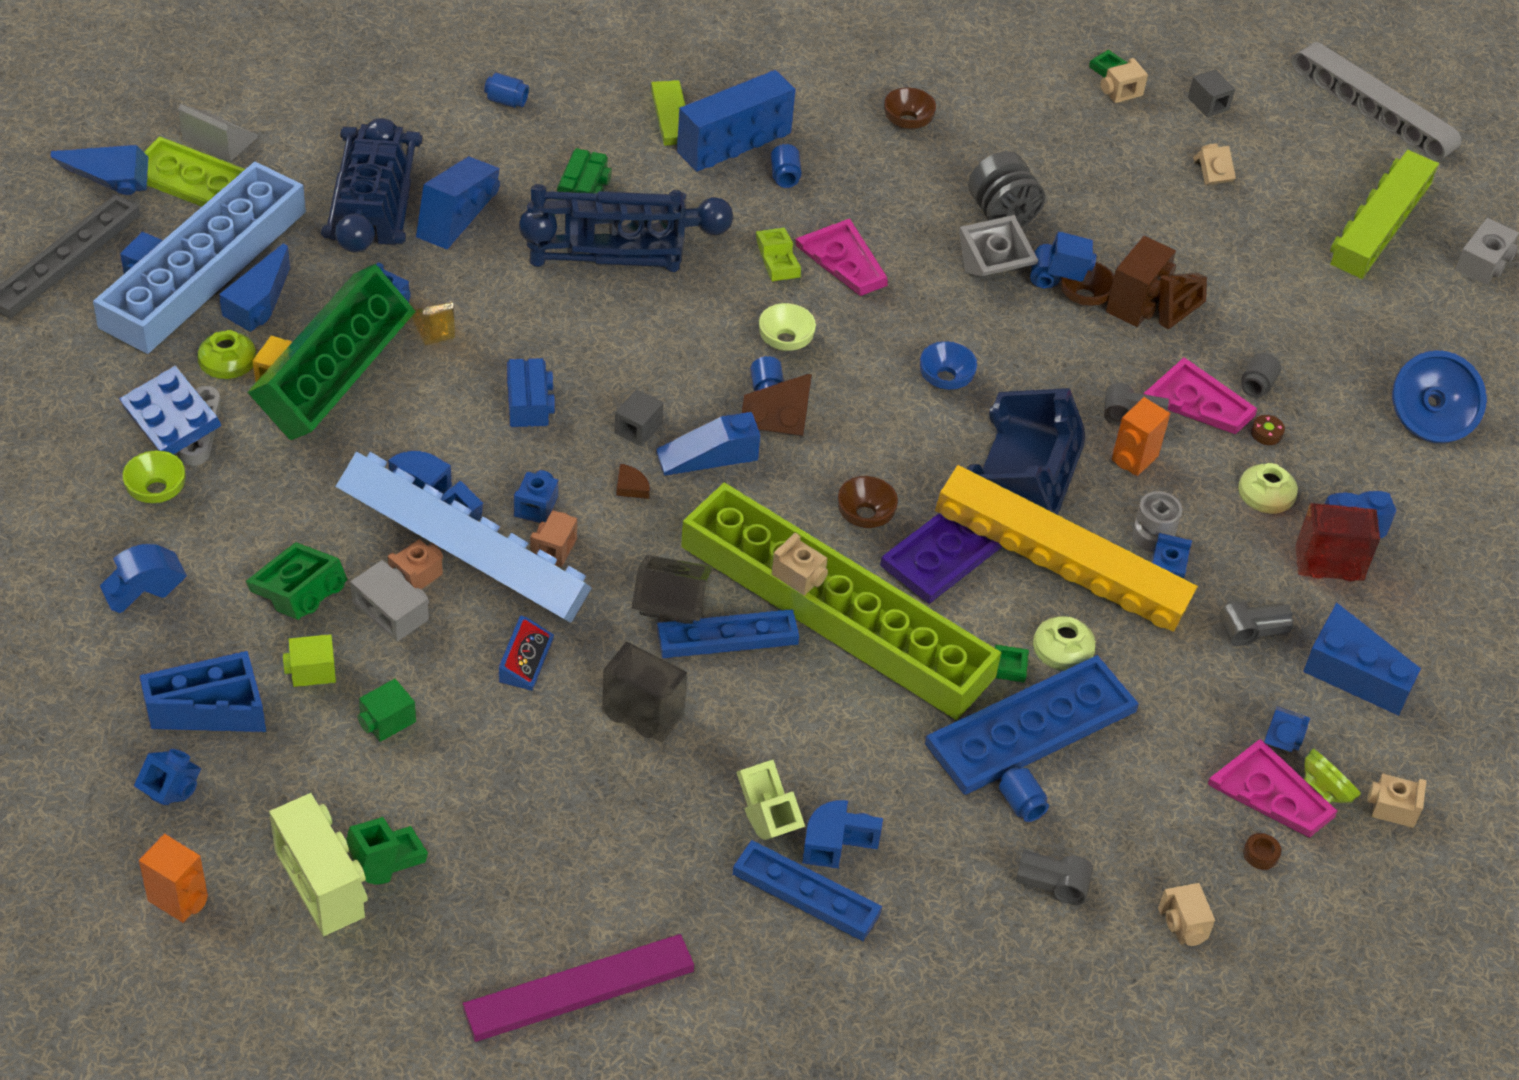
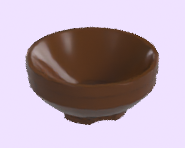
[884,87,936,130]
[1060,262,1114,306]
[837,476,898,528]

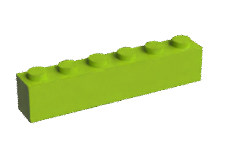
[1330,149,1439,279]

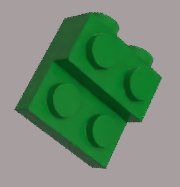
[246,542,348,620]

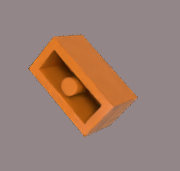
[1111,397,1171,476]
[139,833,208,923]

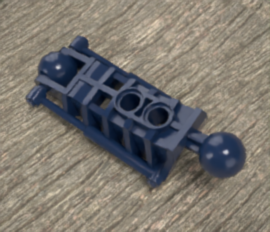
[321,118,423,253]
[519,184,734,272]

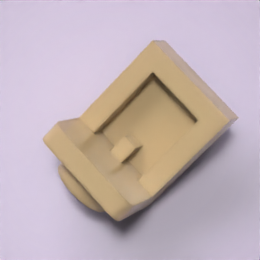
[1193,144,1236,185]

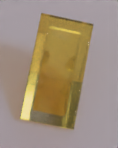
[411,301,455,346]

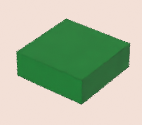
[1089,50,1128,78]
[994,644,1029,683]

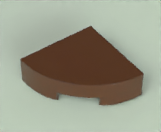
[616,464,650,499]

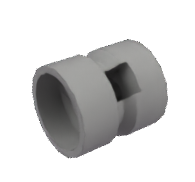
[1132,491,1183,552]

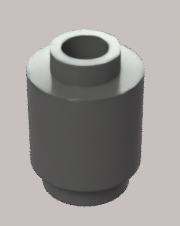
[1241,353,1281,398]

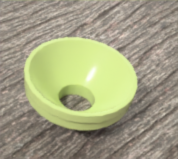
[759,303,816,351]
[1238,463,1298,514]
[1033,616,1096,671]

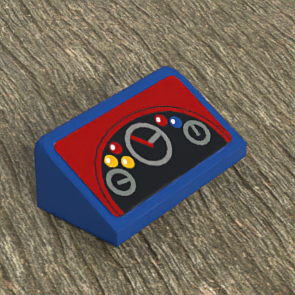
[499,615,554,691]

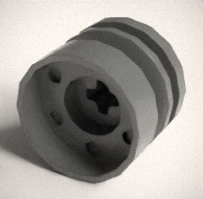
[968,151,1046,227]

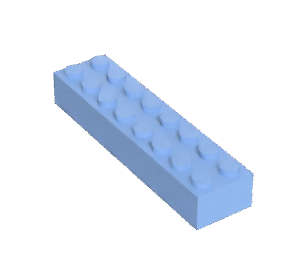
[93,161,306,354]

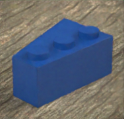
[416,156,500,250]
[139,651,266,732]

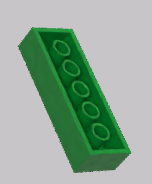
[247,263,416,440]

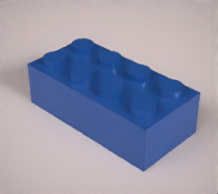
[677,70,796,172]

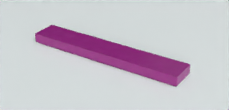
[462,934,694,1042]

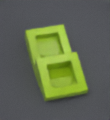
[756,228,801,282]

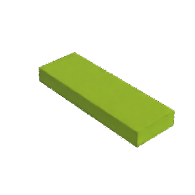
[651,80,685,146]

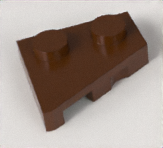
[1158,273,1207,330]
[742,374,812,436]

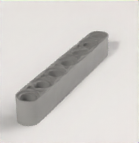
[1292,42,1461,161]

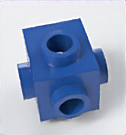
[134,749,201,805]

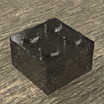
[631,554,713,624]
[602,641,687,743]

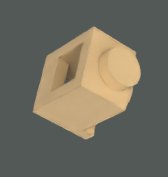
[1101,58,1148,103]
[772,533,828,596]
[1367,774,1427,828]
[1158,883,1215,946]

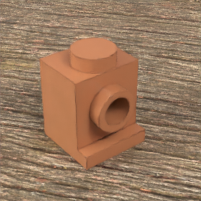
[530,510,577,567]
[388,539,443,589]

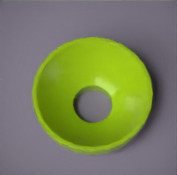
[198,330,257,379]
[122,450,186,504]
[1304,748,1361,804]

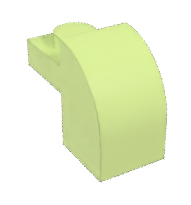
[736,760,805,840]

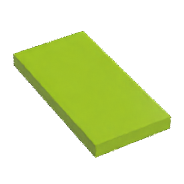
[144,136,245,207]

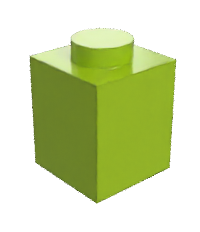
[283,634,336,687]

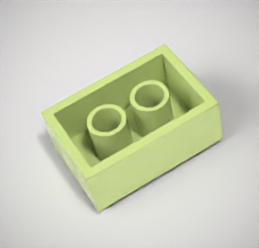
[269,793,368,937]

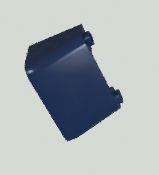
[967,388,1085,515]

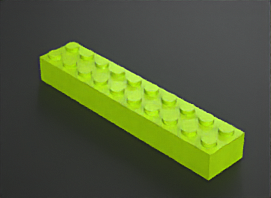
[681,482,1001,720]

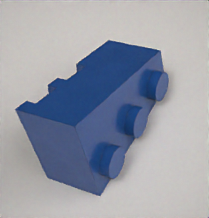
[1303,602,1421,716]

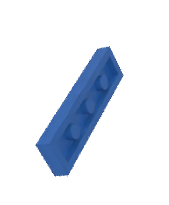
[657,609,799,658]
[732,840,882,942]

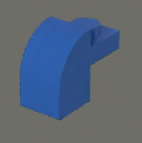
[388,451,452,494]
[100,544,187,613]
[802,800,883,869]

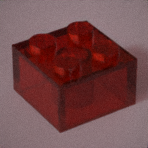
[1295,503,1380,582]

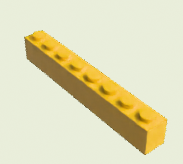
[935,465,1198,632]

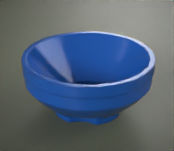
[920,341,977,390]

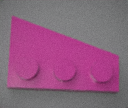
[795,218,888,296]
[1143,357,1257,434]
[1208,739,1337,838]

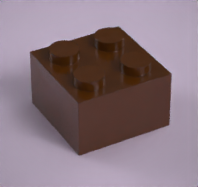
[1106,236,1176,328]

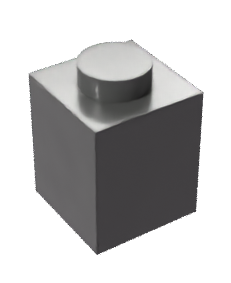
[1188,69,1235,117]
[614,389,664,447]

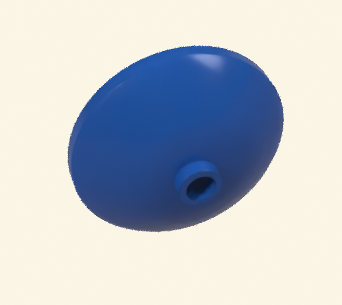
[1392,350,1487,443]

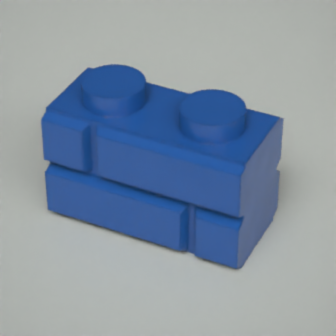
[507,358,555,427]

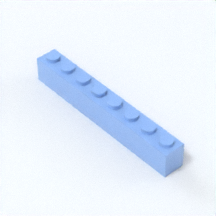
[335,452,592,623]

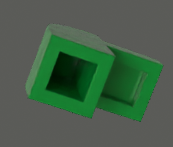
[346,817,428,885]

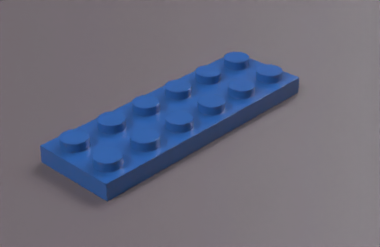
[925,655,1139,795]

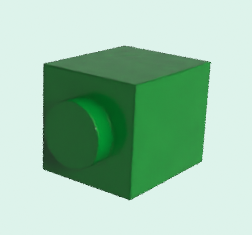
[357,678,416,742]

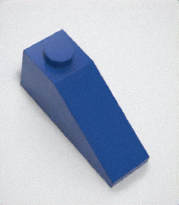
[51,145,149,195]
[219,243,290,332]
[656,412,761,476]

